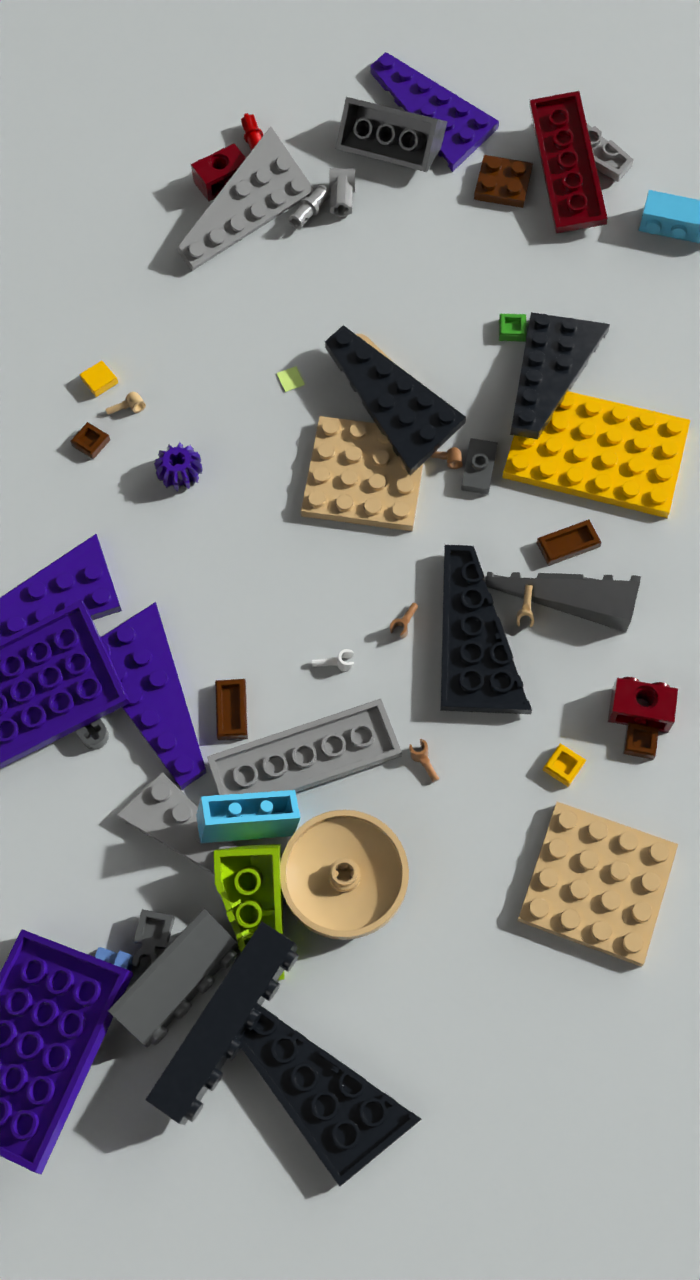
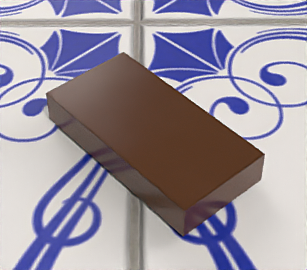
[536,519,602,566]
[215,679,248,740]

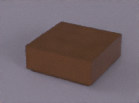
[70,422,110,460]
[623,722,659,760]

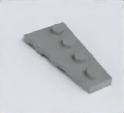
[587,124,634,182]
[117,772,238,875]

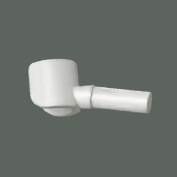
[312,649,354,672]

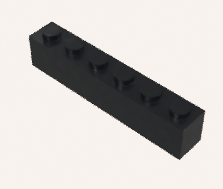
[145,922,299,1125]

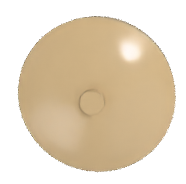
[280,810,409,940]

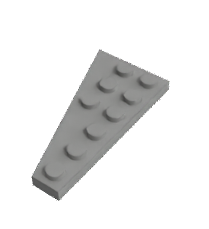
[177,126,314,271]

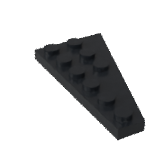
[510,312,610,439]
[325,325,466,476]
[440,545,532,714]
[239,1006,422,1187]

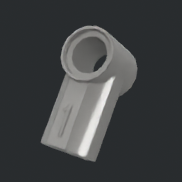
[329,168,355,218]

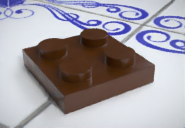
[474,155,533,208]

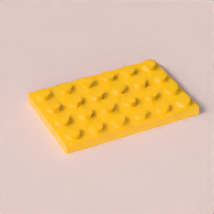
[502,391,690,518]

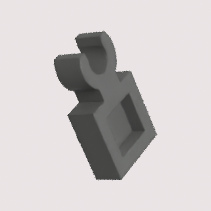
[132,909,175,968]

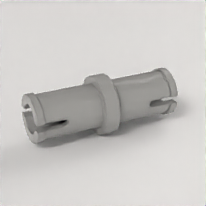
[289,185,330,230]

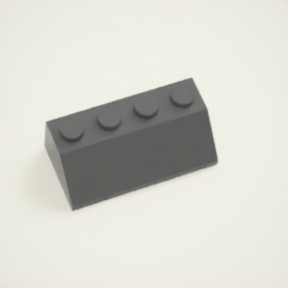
[335,97,447,172]
[108,908,239,1048]

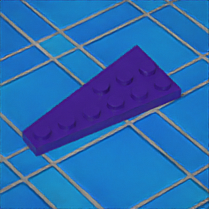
[0,534,122,641]

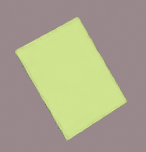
[277,366,305,392]

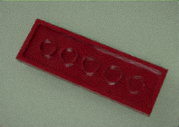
[529,91,608,234]

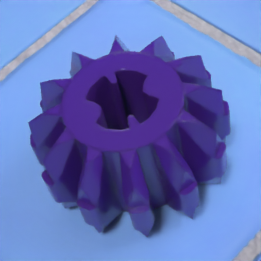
[154,442,203,492]

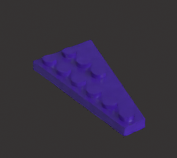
[370,52,499,172]
[101,602,207,790]

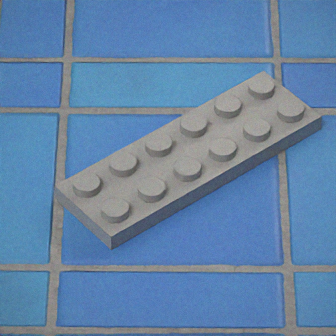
[207,699,402,795]

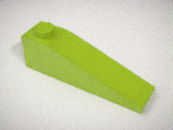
[214,844,285,980]

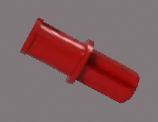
[241,113,263,151]

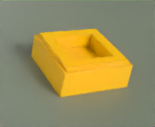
[79,360,118,397]
[543,743,586,787]

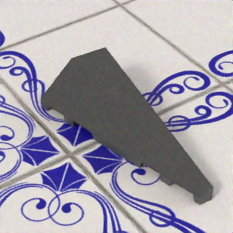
[485,572,641,633]

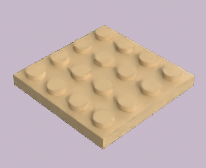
[301,416,424,531]
[517,802,678,967]

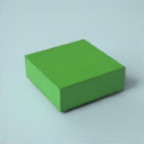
[499,314,527,342]

